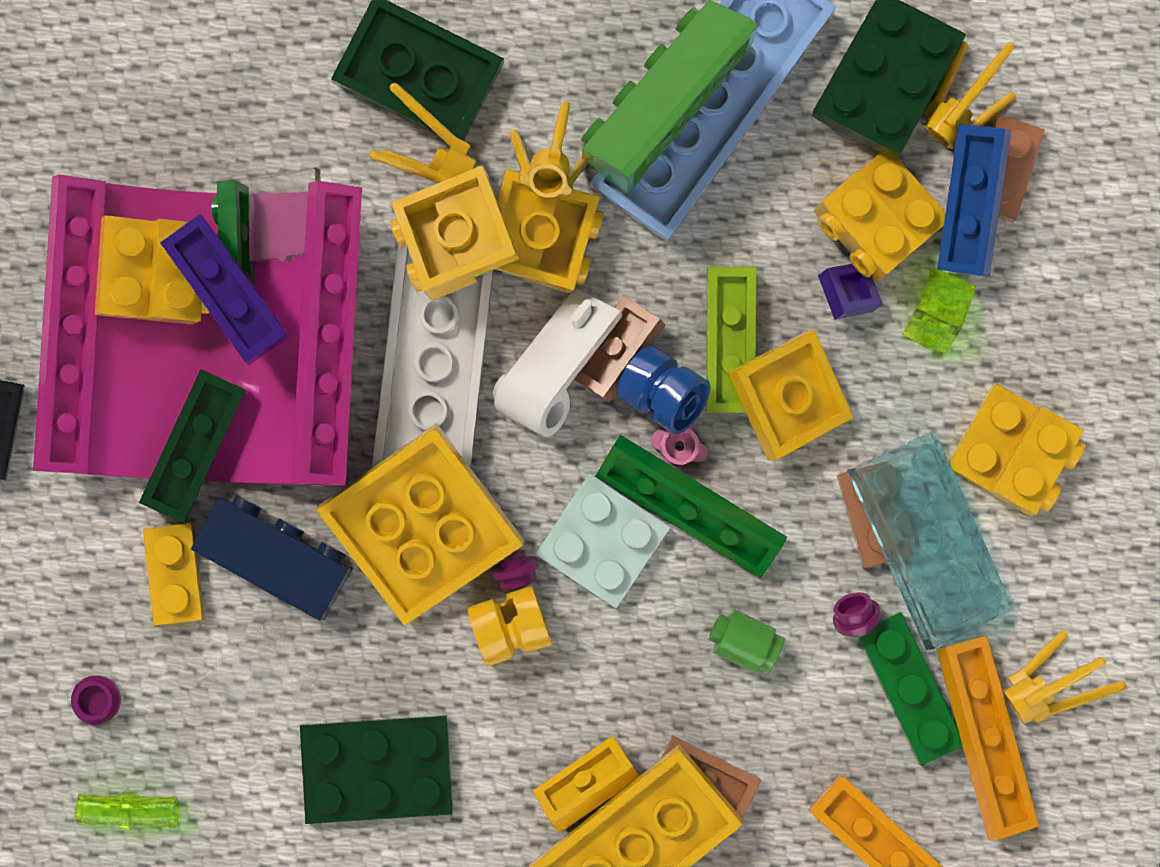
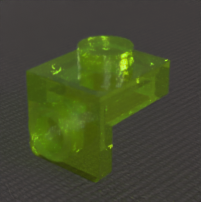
[902,267,977,354]

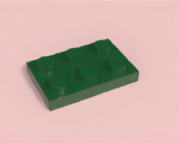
[331,0,504,141]
[812,0,966,160]
[300,715,453,824]

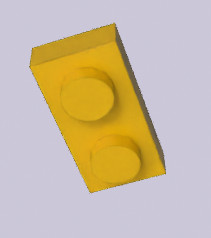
[143,523,205,626]
[532,735,640,833]

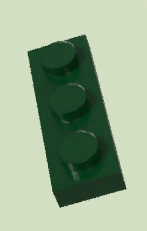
[139,369,247,523]

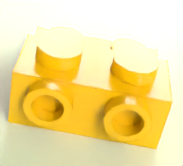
[813,152,946,283]
[390,165,519,301]
[494,169,604,294]
[95,215,209,324]
[945,383,1086,516]

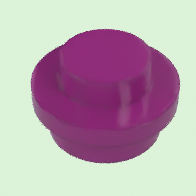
[490,550,539,590]
[833,592,882,637]
[71,675,121,725]

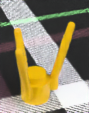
[923,41,1016,149]
[369,83,476,183]
[510,101,588,198]
[1003,631,1127,725]

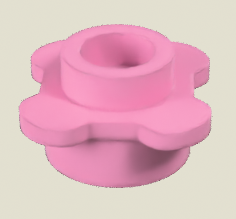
[651,423,708,471]

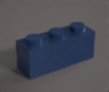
[191,494,353,621]

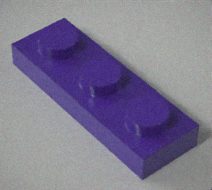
[160,214,289,365]

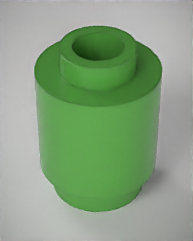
[708,609,785,674]

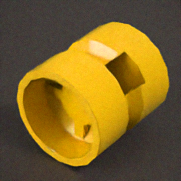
[467,585,552,667]

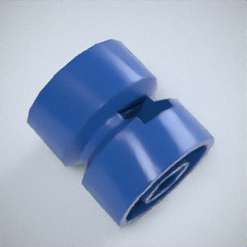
[617,345,711,435]

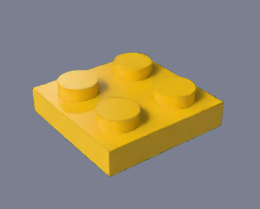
[728,330,854,461]

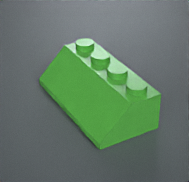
[581,0,758,195]

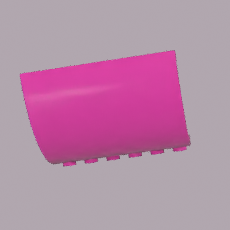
[33,174,362,486]

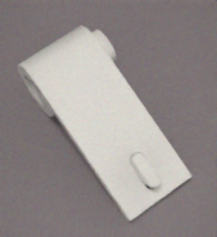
[493,288,622,437]

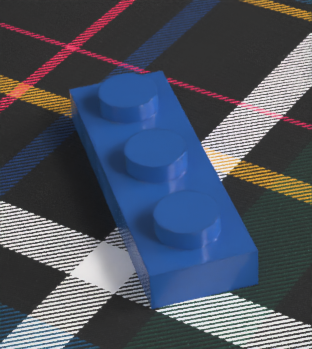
[937,124,1012,277]

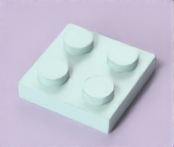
[535,473,670,608]

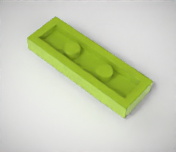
[705,267,757,414]

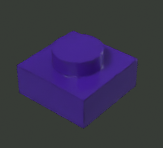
[818,264,883,320]

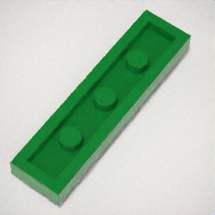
[595,435,787,578]

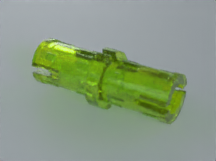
[75,791,179,831]

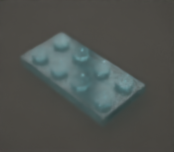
[847,431,1014,650]

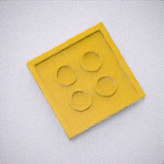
[316,423,524,626]

